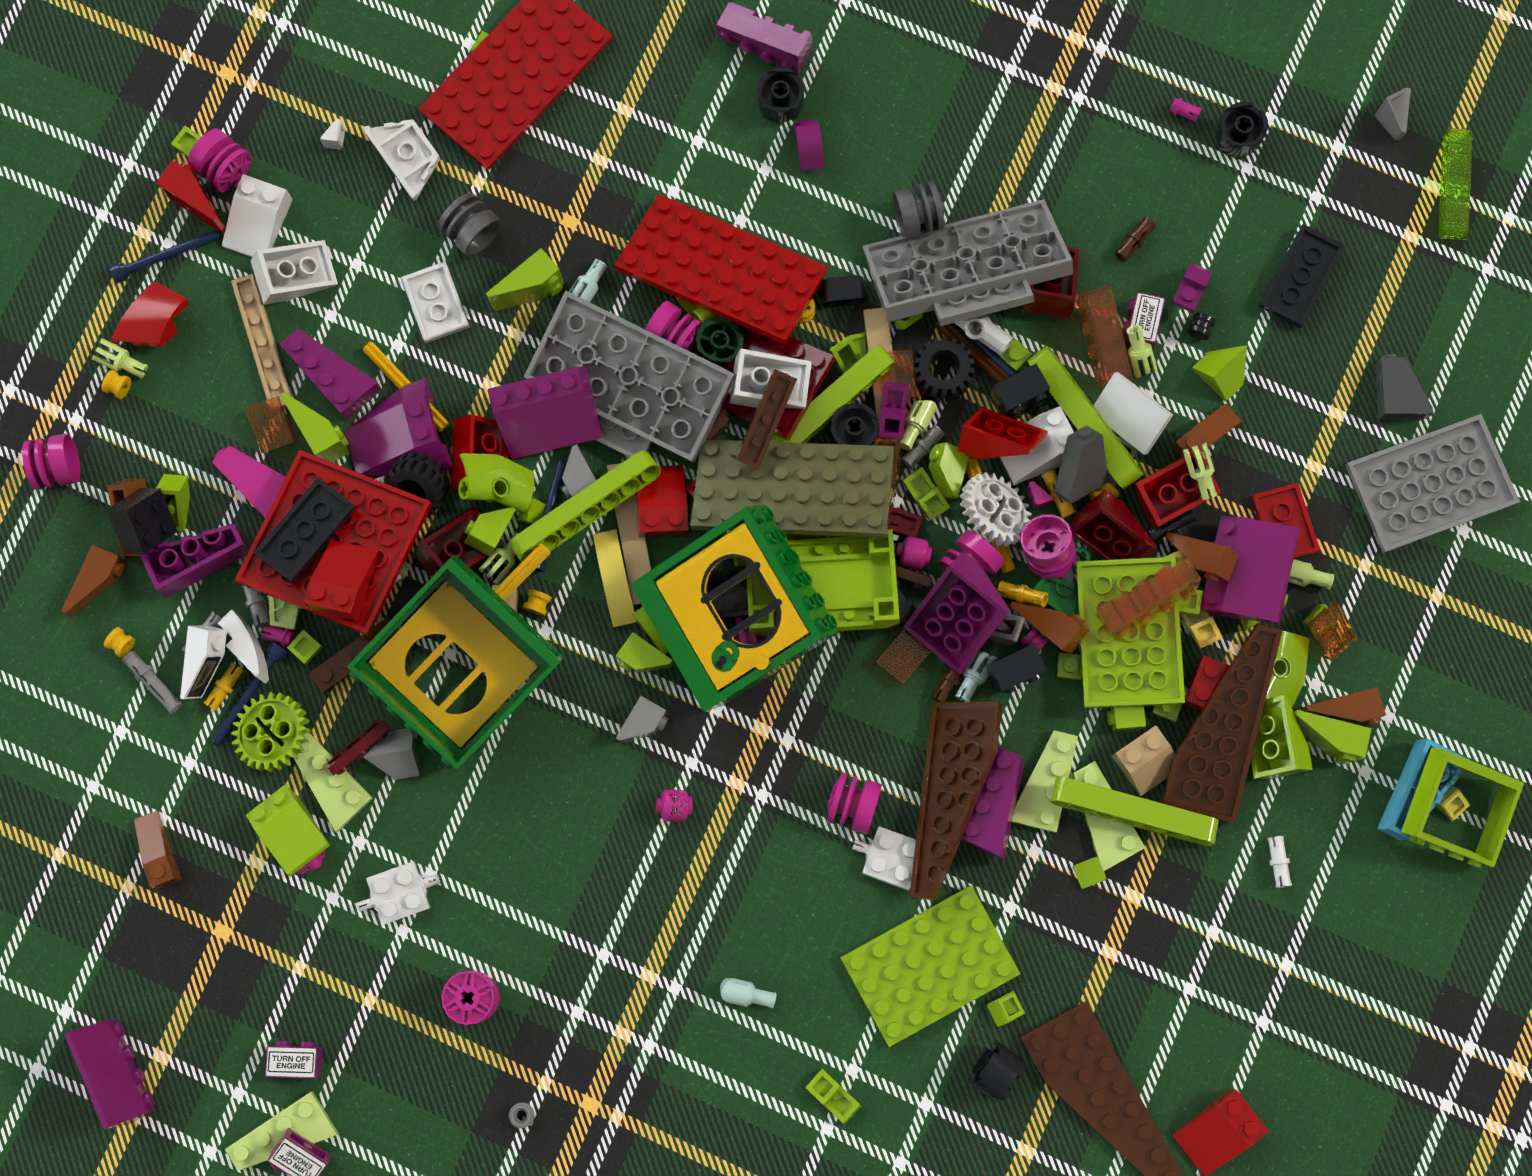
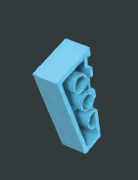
[1377,739,1467,840]

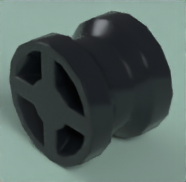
[1187,312,1216,340]

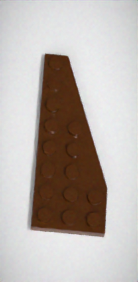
[1162,624,1283,823]
[909,702,1003,900]
[1020,1001,1184,1176]

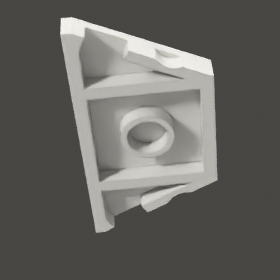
[362,119,440,201]

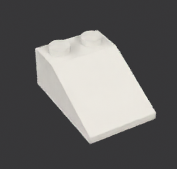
[222,174,293,257]
[251,240,338,305]
[729,349,812,409]
[1000,406,1074,485]

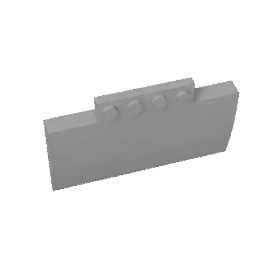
[862,199,1073,326]
[524,291,736,462]

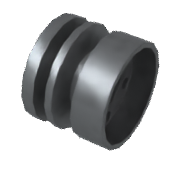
[892,181,945,239]
[438,192,502,257]

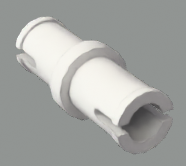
[1267,836,1292,888]

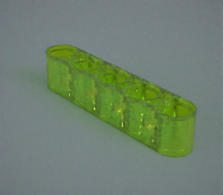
[1439,128,1472,241]

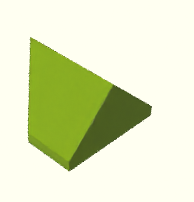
[829,332,868,375]
[1192,345,1247,402]

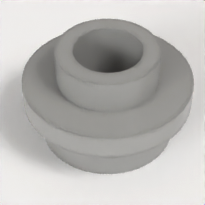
[509,1102,535,1129]

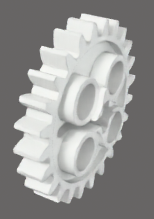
[960,472,1031,547]

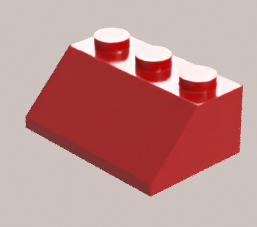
[451,415,509,492]
[1135,449,1222,527]

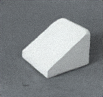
[320,119,346,150]

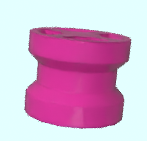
[1020,627,1050,652]

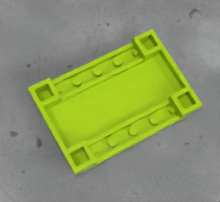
[746,529,900,636]

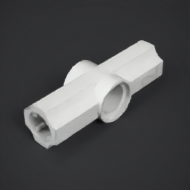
[955,315,1013,356]

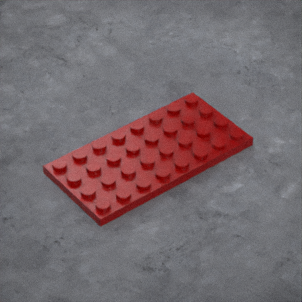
[418,0,613,171]
[614,194,828,345]

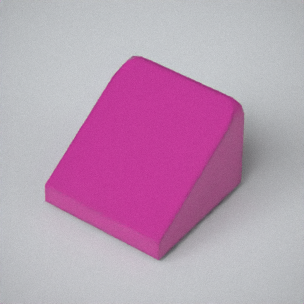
[1027,481,1054,510]

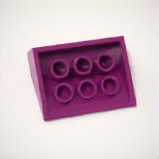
[488,367,602,459]
[1200,516,1300,623]
[903,552,1010,674]
[64,1019,155,1129]

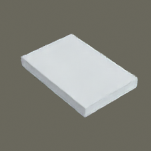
[401,261,470,343]
[1094,372,1173,455]

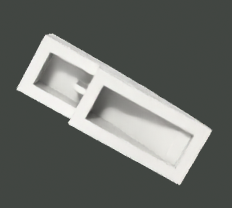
[218,609,269,684]

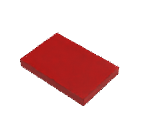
[1250,483,1321,559]

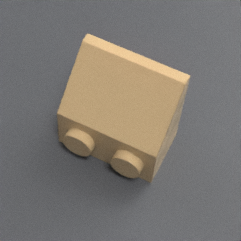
[1112,726,1174,797]

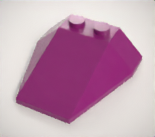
[345,378,452,476]

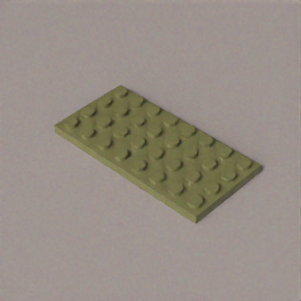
[690,440,894,538]

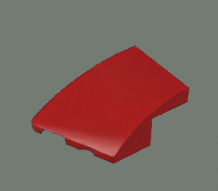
[111,281,189,347]

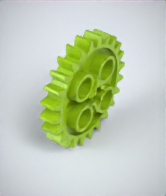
[231,692,310,772]

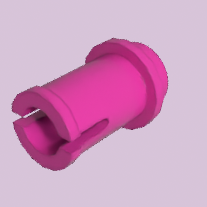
[1169,97,1201,122]
[261,624,295,648]

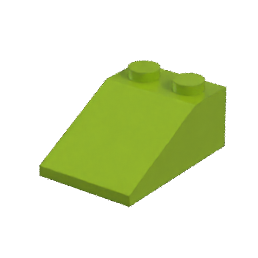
[486,248,564,311]
[280,392,349,463]
[1251,695,1313,779]
[1294,710,1372,765]
[246,784,330,877]

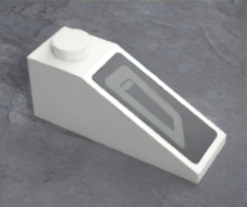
[180,625,227,699]

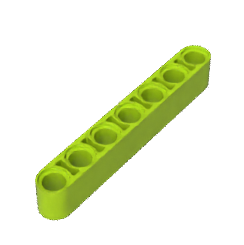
[771,344,896,443]
[1027,345,1144,490]
[510,451,661,562]
[1051,777,1219,846]

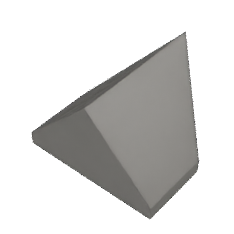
[1374,88,1411,141]
[363,728,420,780]

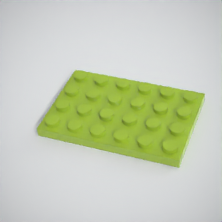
[1076,557,1185,708]
[840,885,1020,1047]

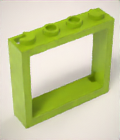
[1401,747,1524,868]

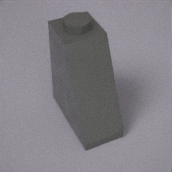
[1375,354,1433,420]
[1055,425,1108,504]

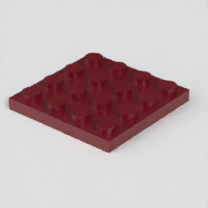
[722,329,836,441]

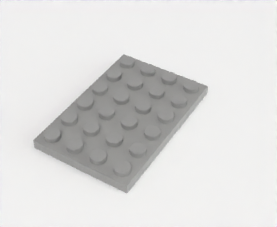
[1345,414,1520,553]

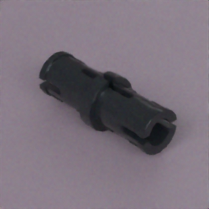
[1146,509,1196,543]

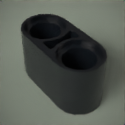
[819,275,866,307]

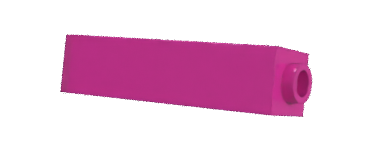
[212,445,286,518]

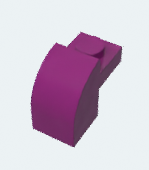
[794,119,824,171]
[1171,262,1212,313]
[878,381,909,439]

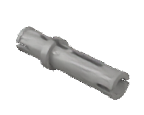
[122,650,182,714]

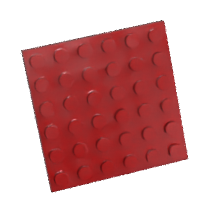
[235,450,432,636]

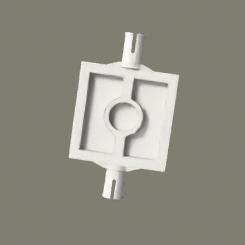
[852,826,916,891]
[357,861,440,925]

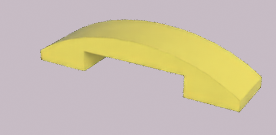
[593,529,637,628]
[1166,551,1223,649]

